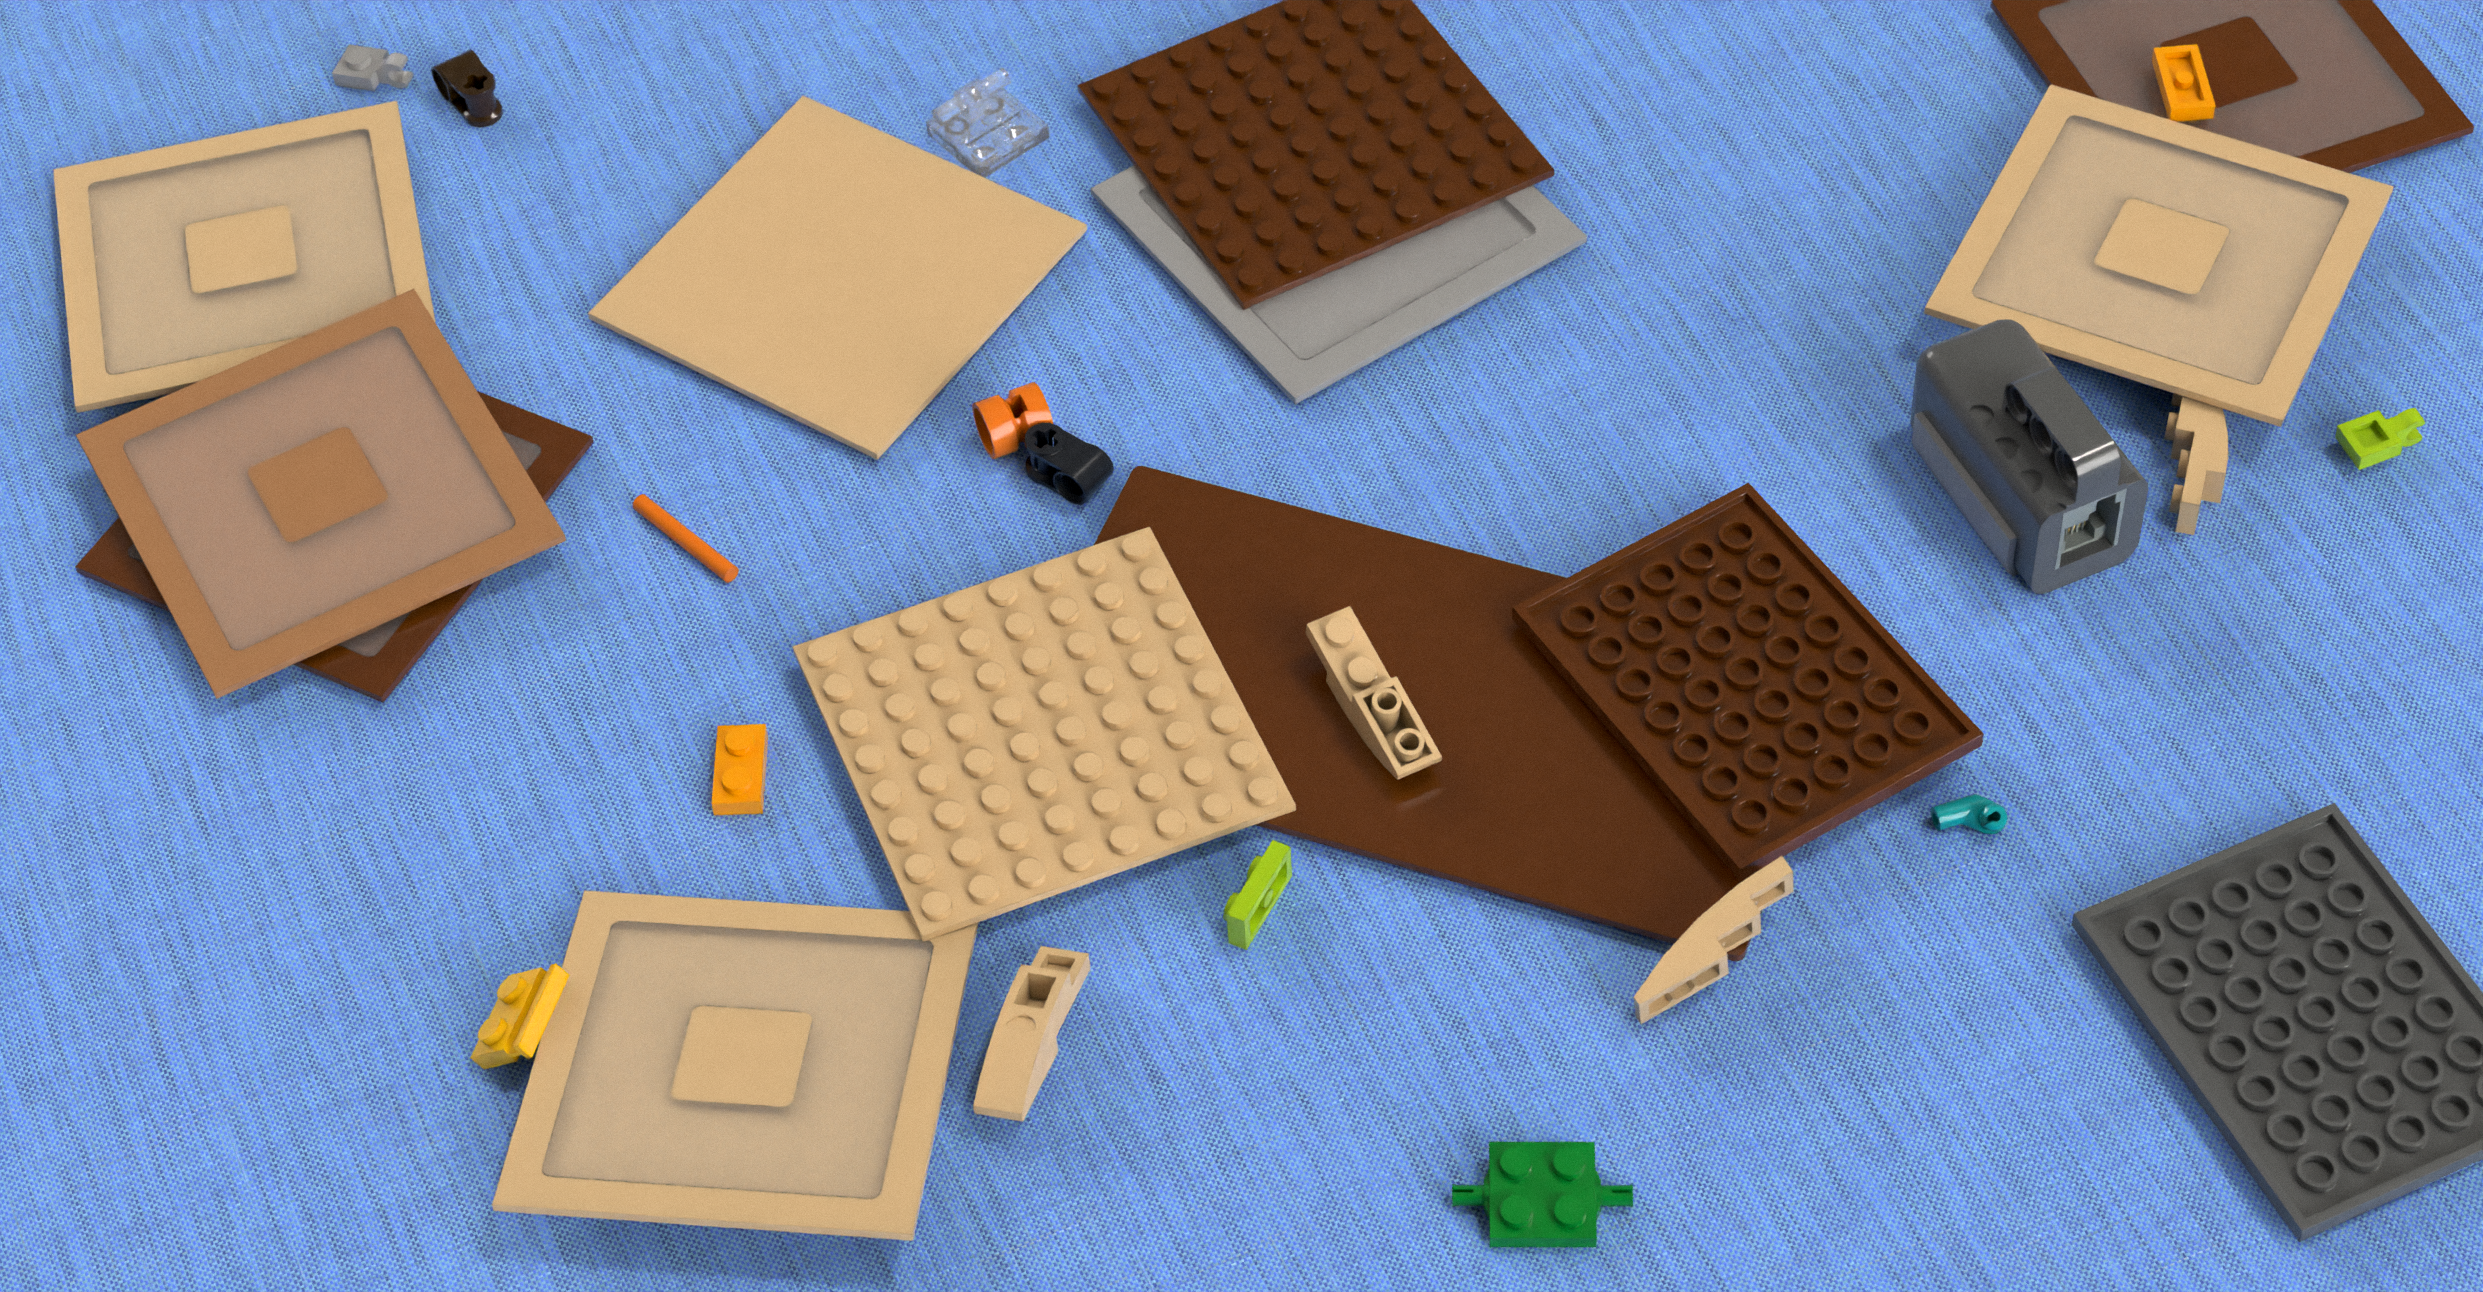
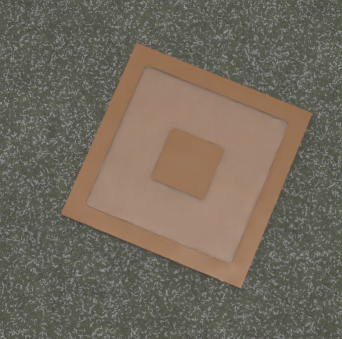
[76,289,566,699]

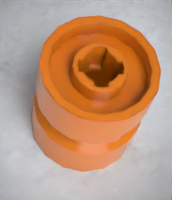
[972,382,1054,459]

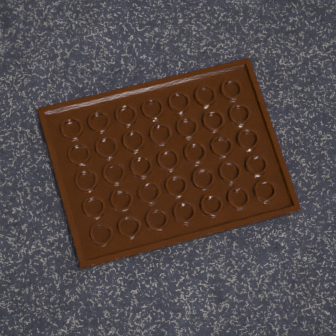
[1512,483,1984,881]

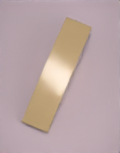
[1634,856,1794,1024]

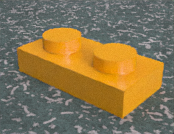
[2152,44,2216,122]
[711,724,768,815]

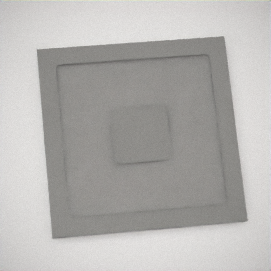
[1090,165,1587,405]

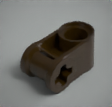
[431,49,503,127]

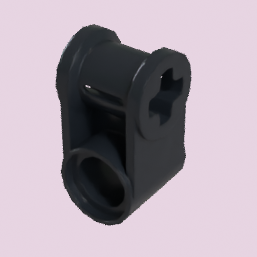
[1025,423,1114,505]

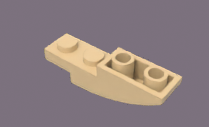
[2164,393,2228,535]
[1305,606,1442,780]
[973,946,1091,1122]

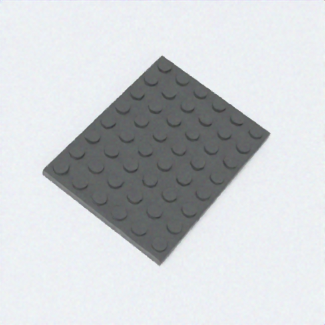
[2072,803,2483,1242]

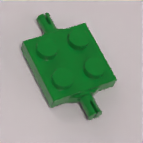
[1452,1142,1633,1247]

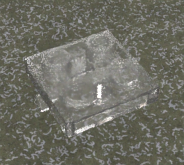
[926,68,1050,178]

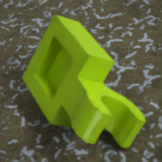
[2335,408,2425,470]

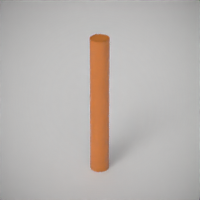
[632,494,739,583]

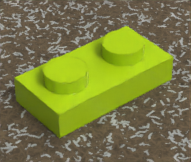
[1223,840,1292,950]

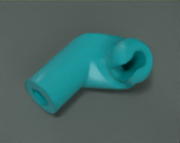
[1930,794,2008,834]

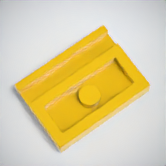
[470,963,570,1070]

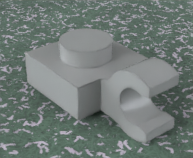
[332,44,413,91]

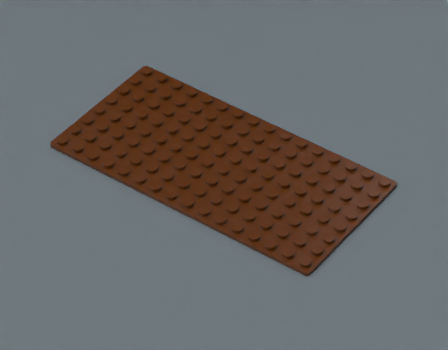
[1094,466,1762,961]

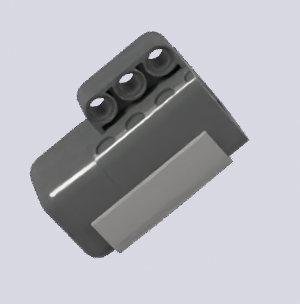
[1910,319,2148,594]

